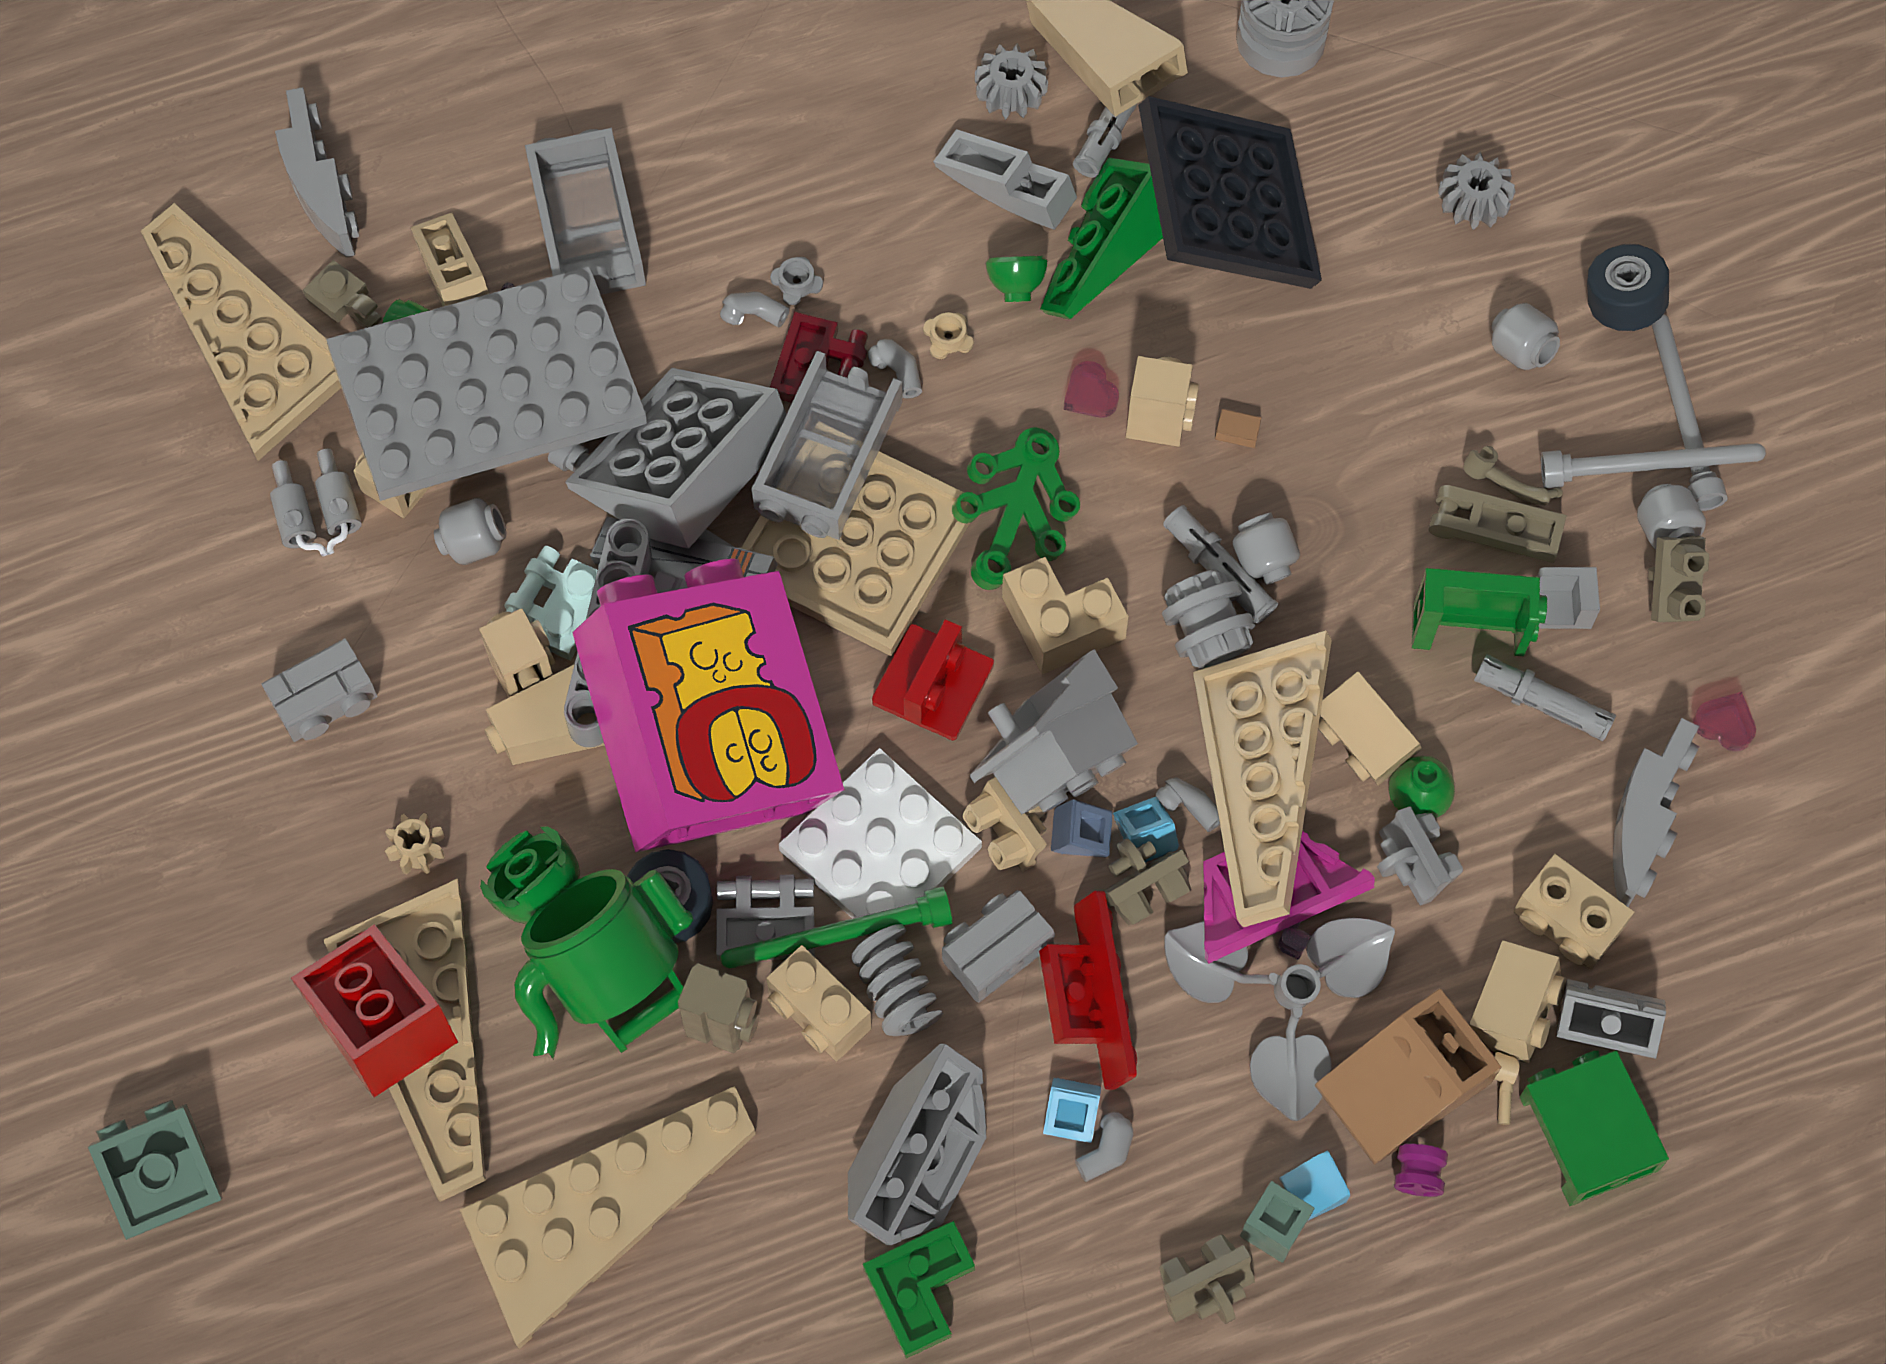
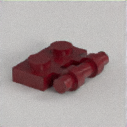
[770,312,868,403]

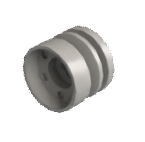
[1236,0,1334,78]

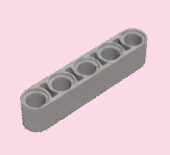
[564,519,652,747]

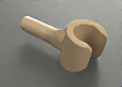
[1493,1052,1520,1125]

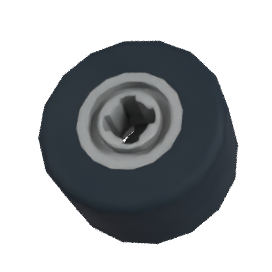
[1587,244,1669,331]
[627,849,713,943]

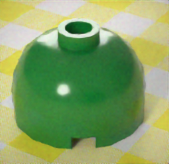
[480,826,580,924]

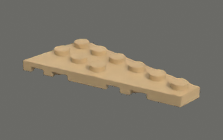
[141,203,341,461]
[1193,631,1332,927]
[323,879,486,1202]
[460,1086,756,1350]

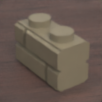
[678,963,760,1053]

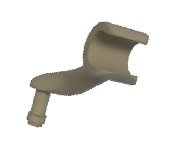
[1464,446,1563,505]

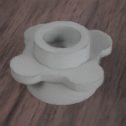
[770,257,823,305]

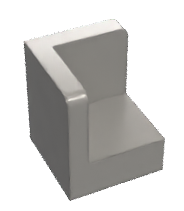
[1537,567,1600,629]

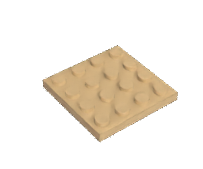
[740,422,974,657]

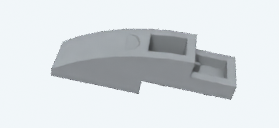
[275,87,360,257]
[1613,718,1700,907]

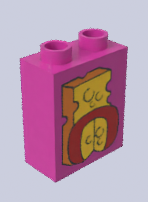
[572,559,845,853]

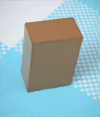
[1215,409,1262,448]

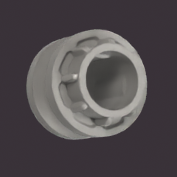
[1162,570,1255,669]

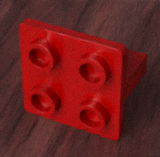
[872,619,994,741]

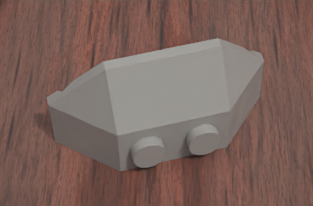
[848,1044,987,1245]

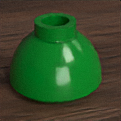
[985,255,1048,302]
[1388,756,1455,818]

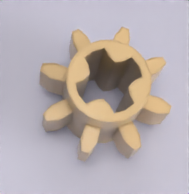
[385,813,445,875]

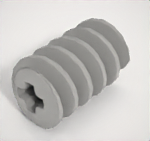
[852,924,943,1036]

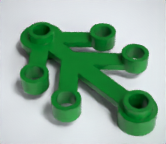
[952,427,1080,590]

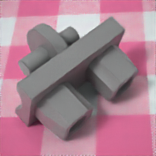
[1377,807,1463,906]

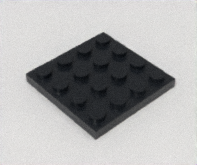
[1138,96,1322,289]

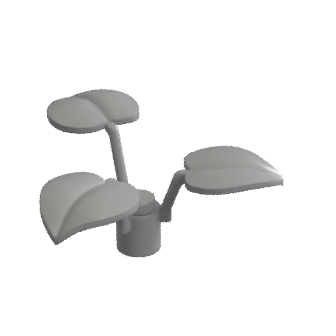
[1164,918,1395,1121]

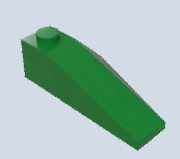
[1040,158,1163,319]

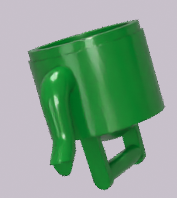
[514,869,693,1060]

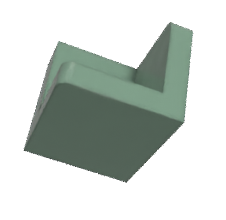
[1240,1181,1315,1263]

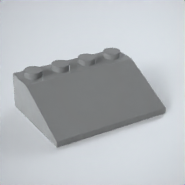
[565,368,786,549]

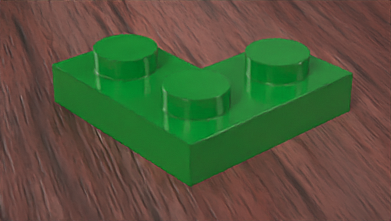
[862,1221,975,1359]

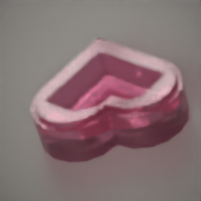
[1063,361,1119,418]
[1693,692,1756,751]

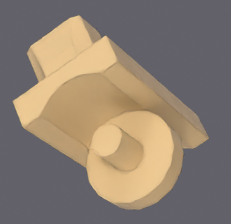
[963,777,1047,871]

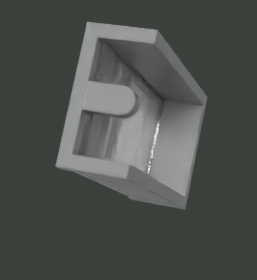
[525,128,646,295]
[752,351,902,540]

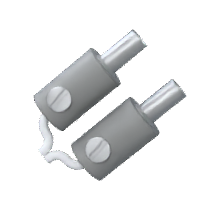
[270,449,362,556]

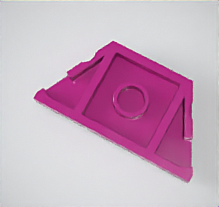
[1203,831,1375,964]

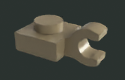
[303,260,382,328]

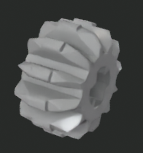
[975,43,1048,120]
[1438,152,1515,230]

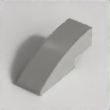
[933,129,1077,230]

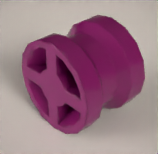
[1394,1144,1448,1197]

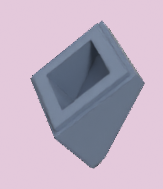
[1051,799,1113,858]

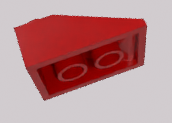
[291,924,458,1098]

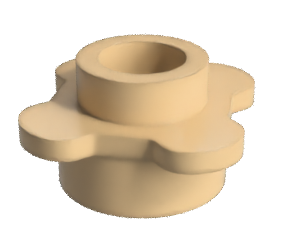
[923,312,973,359]

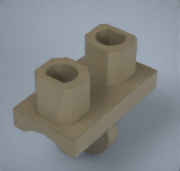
[1647,536,1709,622]
[1104,839,1192,925]
[1159,1235,1255,1324]

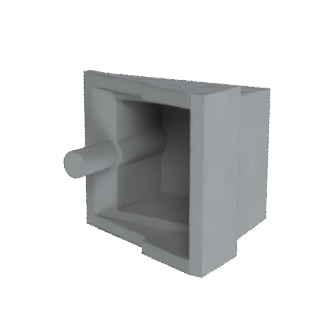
[970,649,1138,815]

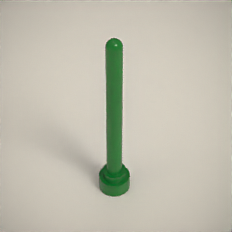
[720,886,953,969]

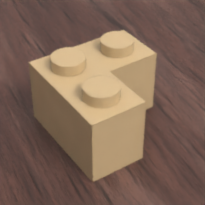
[1002,557,1129,674]

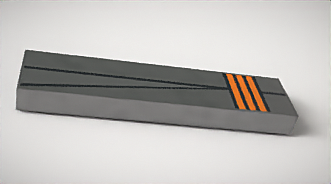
[590,517,777,579]

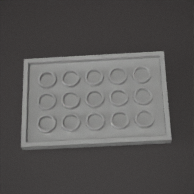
[326,266,647,501]

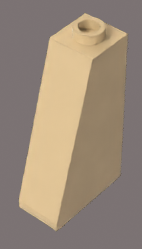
[1026,0,1188,117]
[484,664,605,765]

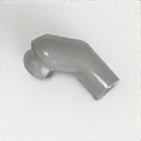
[720,292,789,328]
[868,339,922,398]
[1156,777,1220,832]
[1075,1112,1134,1182]

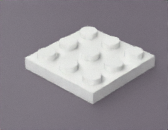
[779,748,982,936]

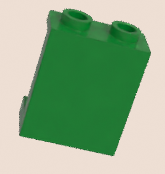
[1411,568,1547,657]
[1519,1050,1669,1206]

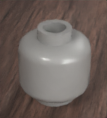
[1492,303,1560,370]
[1637,484,1706,549]
[434,498,507,565]
[1233,513,1300,585]

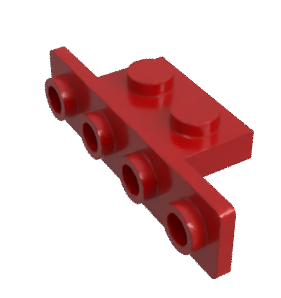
[1039,891,1137,1090]

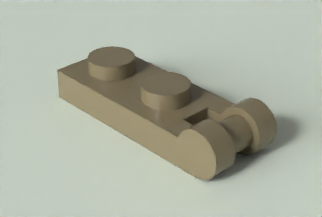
[1428,485,1567,563]

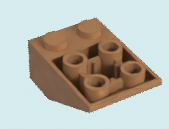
[1315,988,1502,1165]

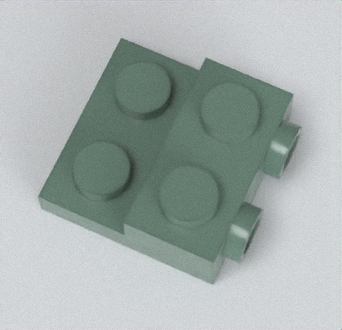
[88,1100,223,1240]

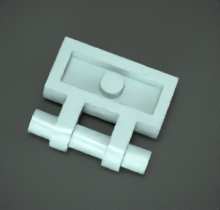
[504,546,598,661]

